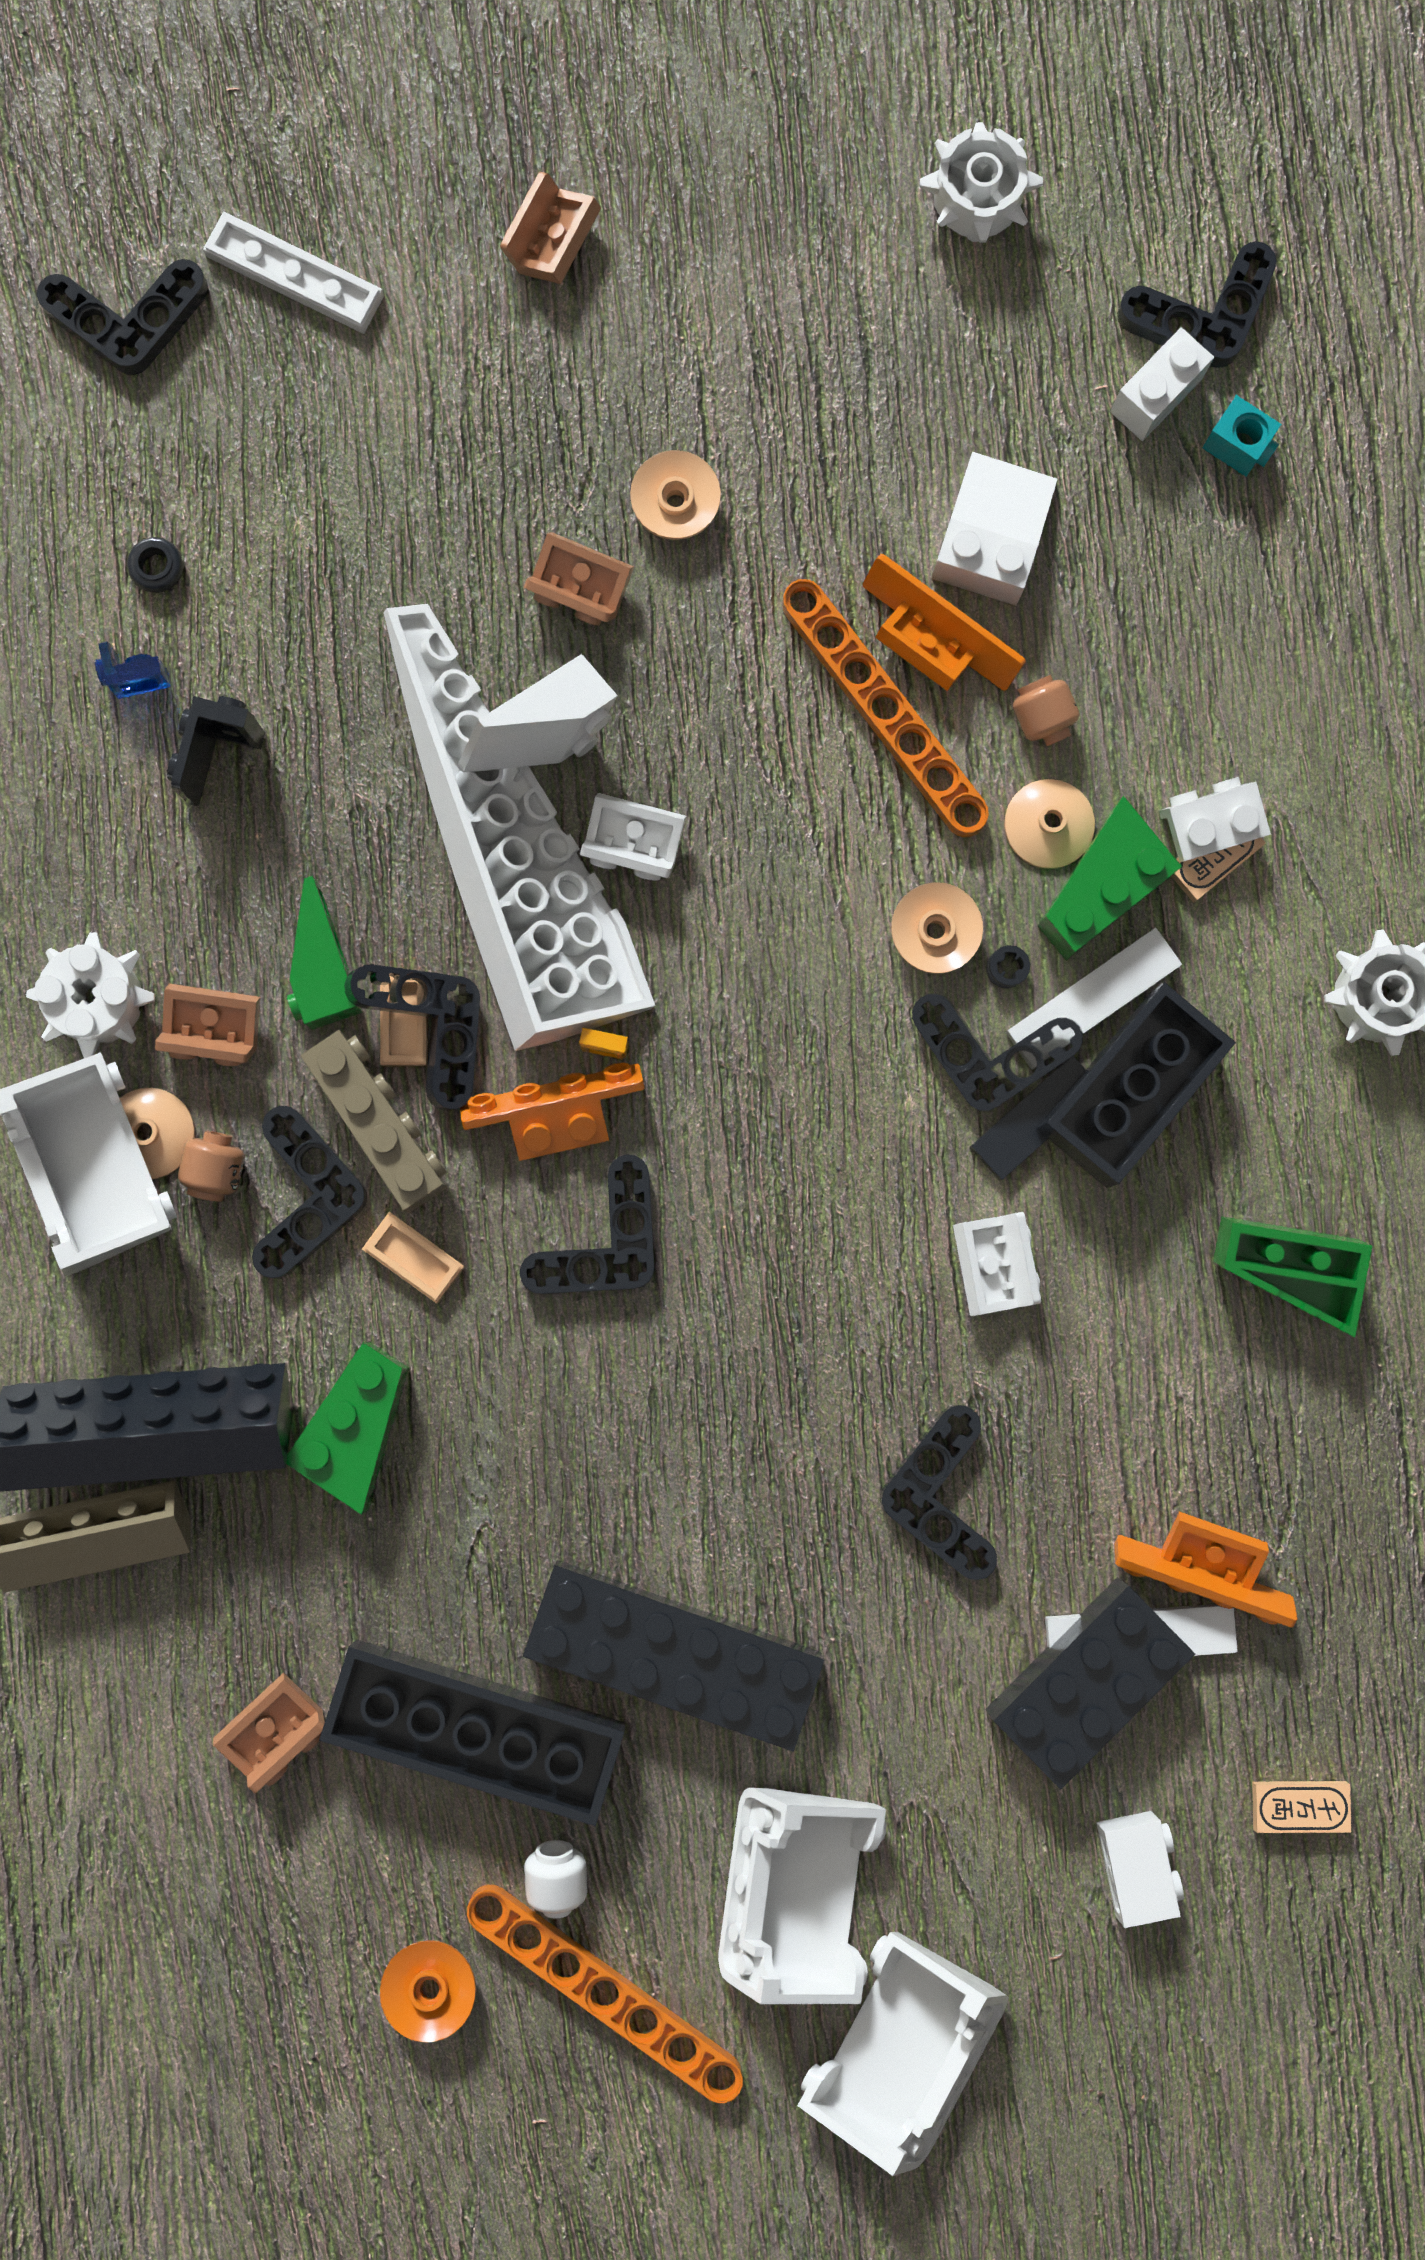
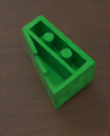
[1038,795,1182,961]
[1213,1216,1372,1338]
[286,1342,409,1515]

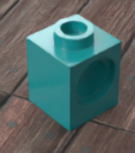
[1202,395,1282,477]

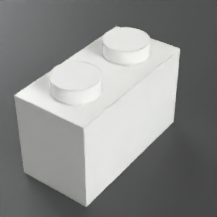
[1110,327,1214,441]
[1096,1811,1184,1928]

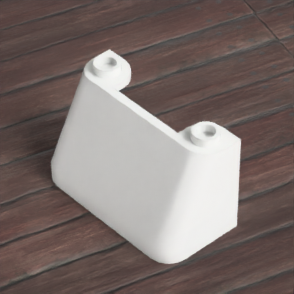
[0,1052,177,1276]
[718,1788,886,2004]
[797,1932,1008,2176]

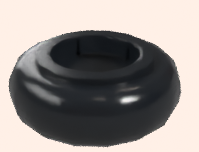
[127,537,184,593]

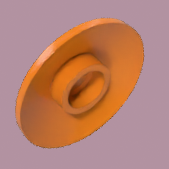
[380,1940,476,2042]

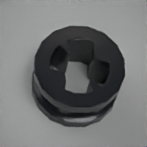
[986,945,1030,989]

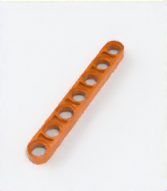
[783,579,989,838]
[467,1885,743,2103]

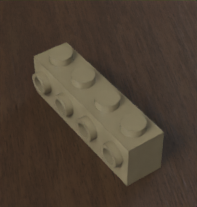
[300,1030,448,1213]
[0,1480,191,1593]

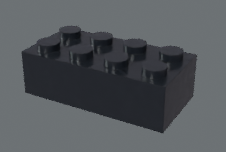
[1036,982,1236,1188]
[985,1577,1195,1790]

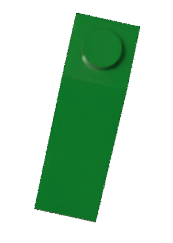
[287,876,363,1030]

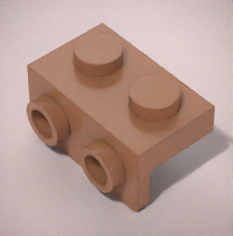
[500,172,601,284]
[524,532,634,626]
[155,984,261,1066]
[213,1673,325,1793]

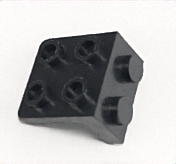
[167,696,265,806]

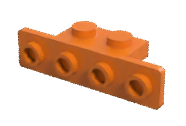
[862,554,1026,691]
[460,1063,645,1161]
[1114,1511,1297,1628]

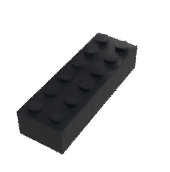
[0,1363,294,1492]
[522,1560,825,1752]
[319,1639,626,1826]

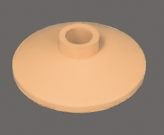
[630,450,721,540]
[1004,779,1095,869]
[891,882,983,974]
[120,1088,195,1179]

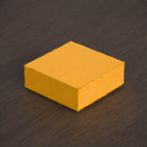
[579,1027,629,1060]

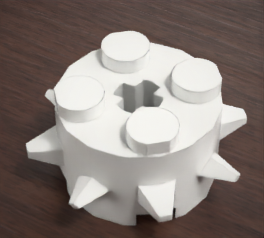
[919,122,1043,243]
[1324,930,1425,1056]
[26,932,155,1058]

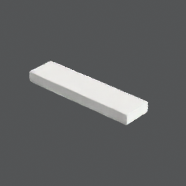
[203,211,384,334]
[1005,928,1182,1069]
[1045,1604,1237,1656]

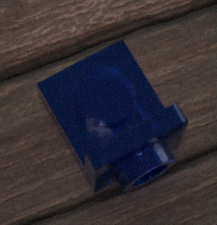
[95,641,171,699]

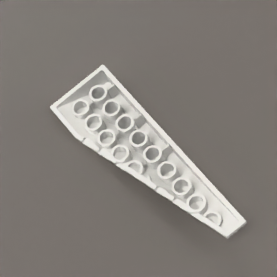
[384,604,655,1051]

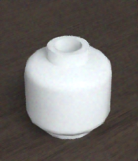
[524,1840,587,1918]

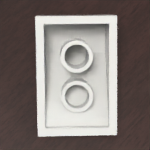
[931,452,1057,606]
[457,654,617,773]

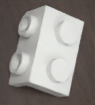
[1159,777,1271,862]
[580,793,686,881]
[953,1212,1041,1316]

